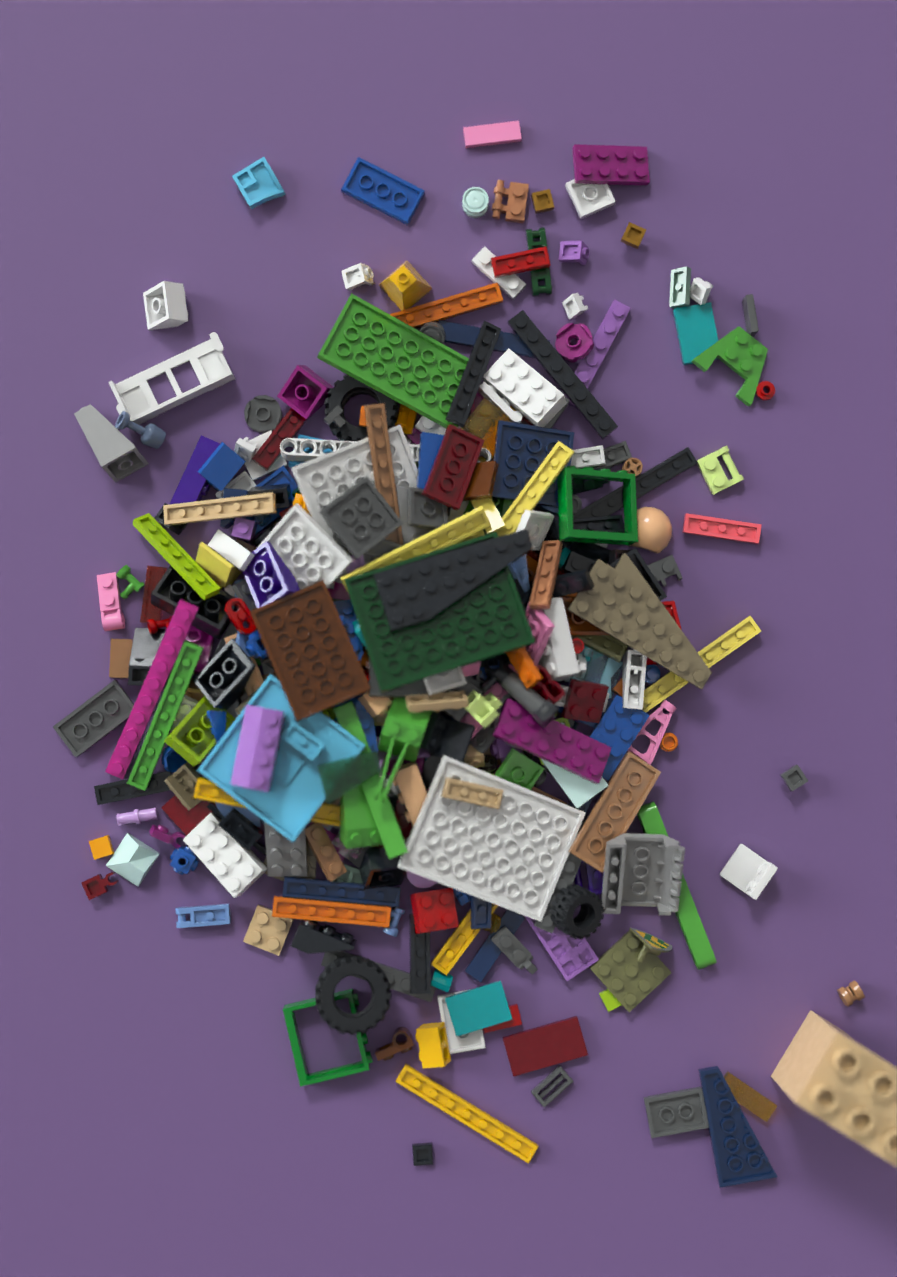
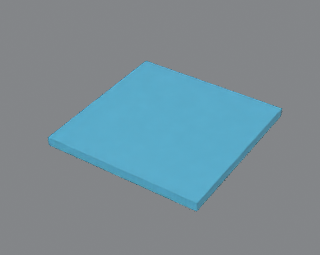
[198,674,366,843]

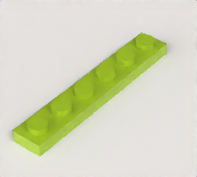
[132,513,221,600]

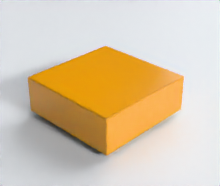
[89,835,114,860]

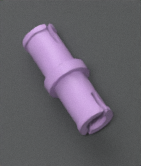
[117,807,158,826]

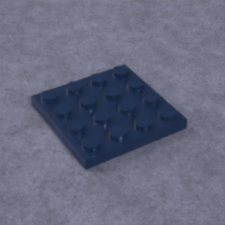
[492,420,574,508]

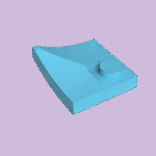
[232,157,286,210]

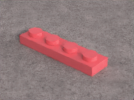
[682,513,762,544]

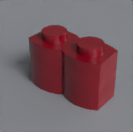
[532,665,565,704]

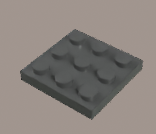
[319,476,403,560]

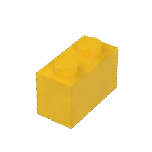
[415,1022,451,1068]

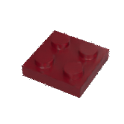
[561,679,609,723]

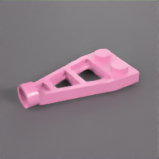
[620,700,677,765]

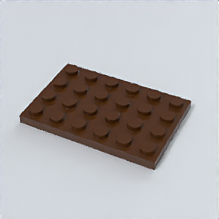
[250,580,371,722]

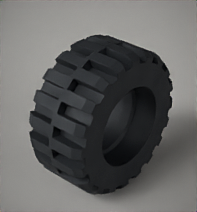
[324,375,398,441]
[315,955,391,1035]

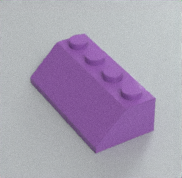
[230,705,286,792]

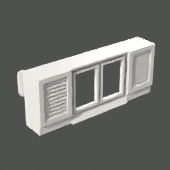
[108,332,235,425]

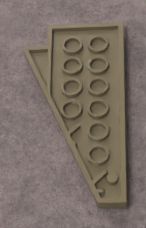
[568,553,712,689]

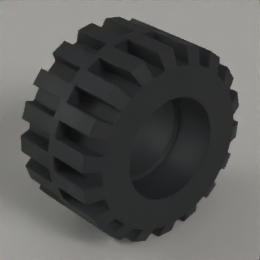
[550,884,604,939]

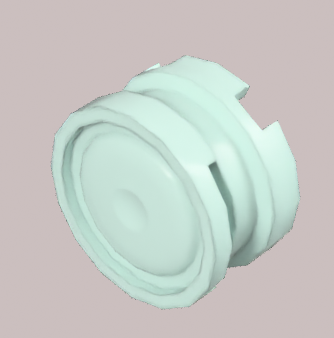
[462,187,489,218]

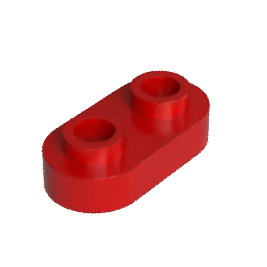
[225,598,257,635]

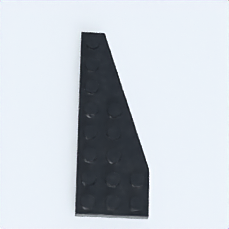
[374,529,533,632]

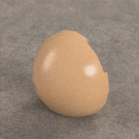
[629,507,672,554]

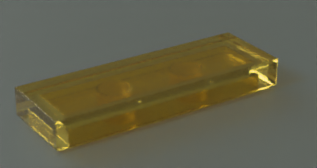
[724,1071,777,1122]

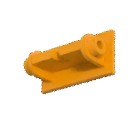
[395,404,417,434]

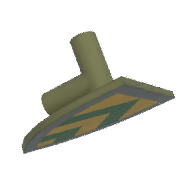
[629,928,672,963]

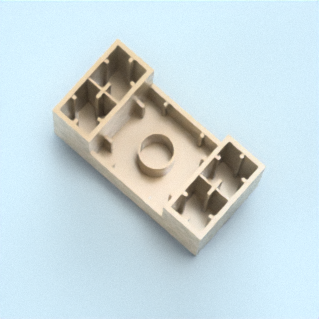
[771,1010,897,1167]

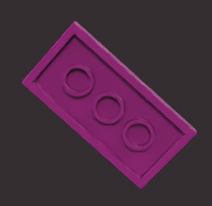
[572,144,650,186]

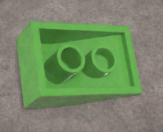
[340,782,384,849]

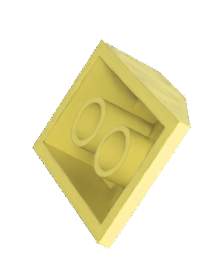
[195,542,241,589]

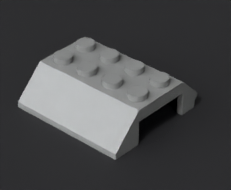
[601,833,685,915]

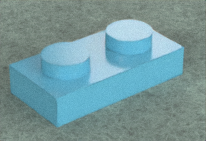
[281,721,326,761]

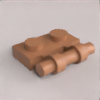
[491,180,529,223]

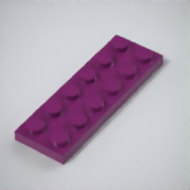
[493,699,611,784]

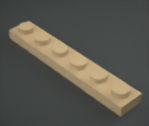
[163,492,276,526]

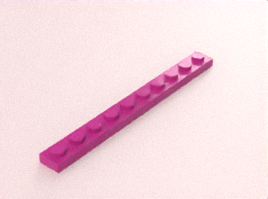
[105,600,199,780]

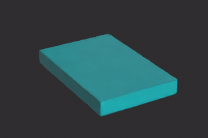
[673,302,718,365]
[445,980,512,1037]

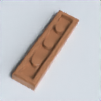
[529,540,563,610]

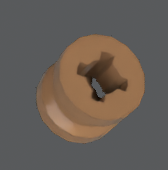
[622,458,643,478]

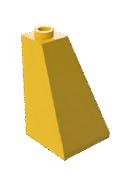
[379,260,432,311]

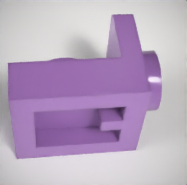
[559,241,590,265]

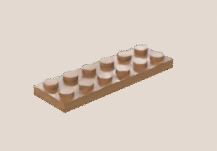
[568,751,661,873]

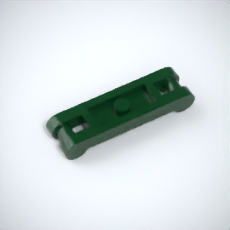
[526,228,552,296]

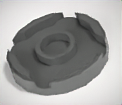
[244,395,282,434]

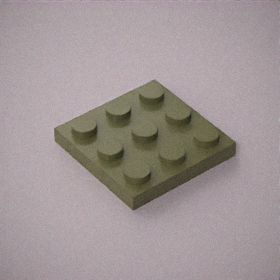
[589,930,671,1012]

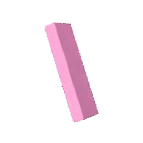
[463,121,521,148]

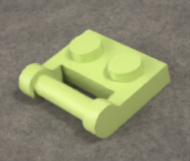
[697,446,744,495]

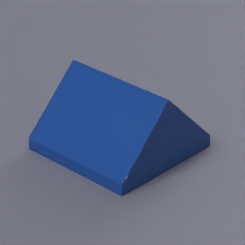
[198,442,246,491]

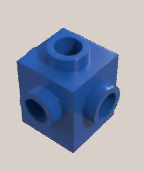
[244,630,269,659]
[170,845,200,875]

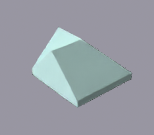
[106,833,160,887]

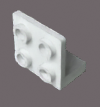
[720,844,778,900]

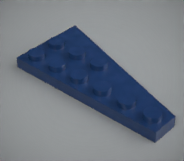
[698,1066,778,1188]

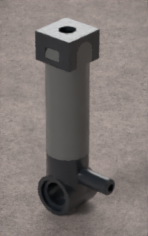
[481,655,558,729]

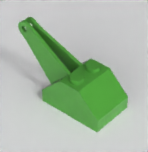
[375,698,433,802]

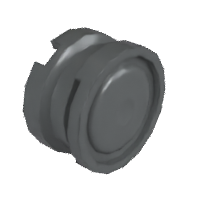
[420,322,445,344]

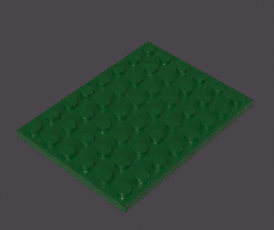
[344,532,535,693]

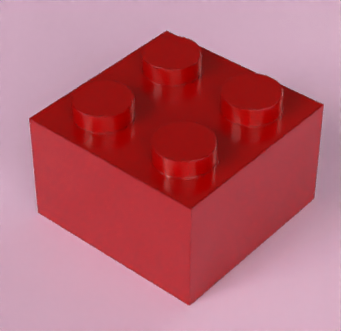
[410,888,459,934]

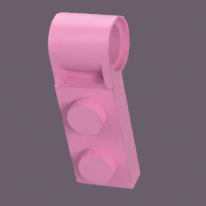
[97,572,125,632]

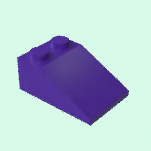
[242,541,300,608]

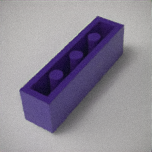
[169,435,220,505]

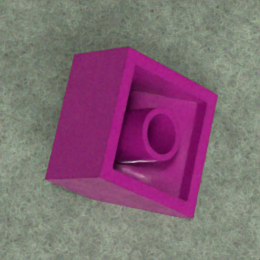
[277,365,334,419]

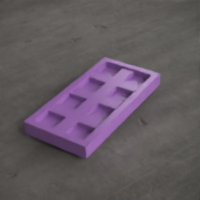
[525,916,599,981]

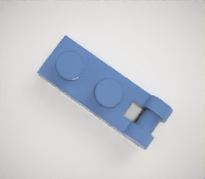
[175,903,231,928]

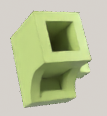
[464,690,502,728]

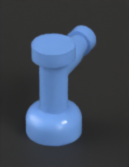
[383,907,405,937]

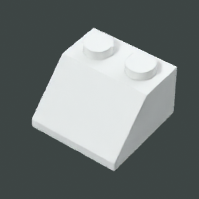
[143,281,188,330]

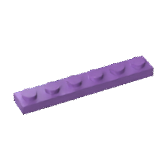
[563,299,631,407]

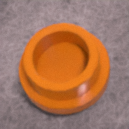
[659,732,678,752]

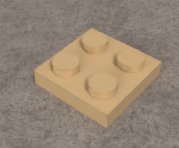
[243,904,294,956]

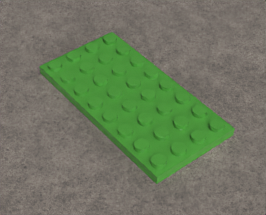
[317,293,487,429]

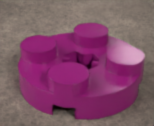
[555,323,594,363]

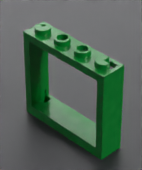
[558,466,638,546]
[283,989,373,1087]

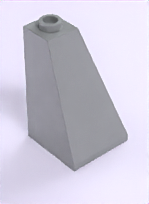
[74,404,149,483]

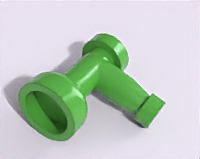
[116,564,145,600]

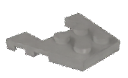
[396,485,469,545]

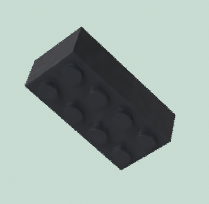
[151,565,237,639]

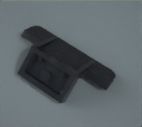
[207,803,266,856]

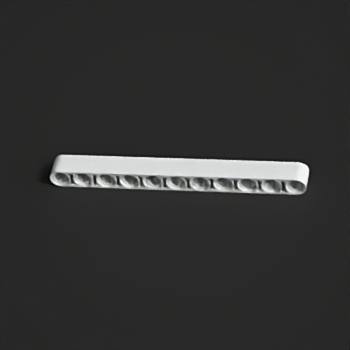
[280,438,491,467]

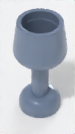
[115,411,166,449]

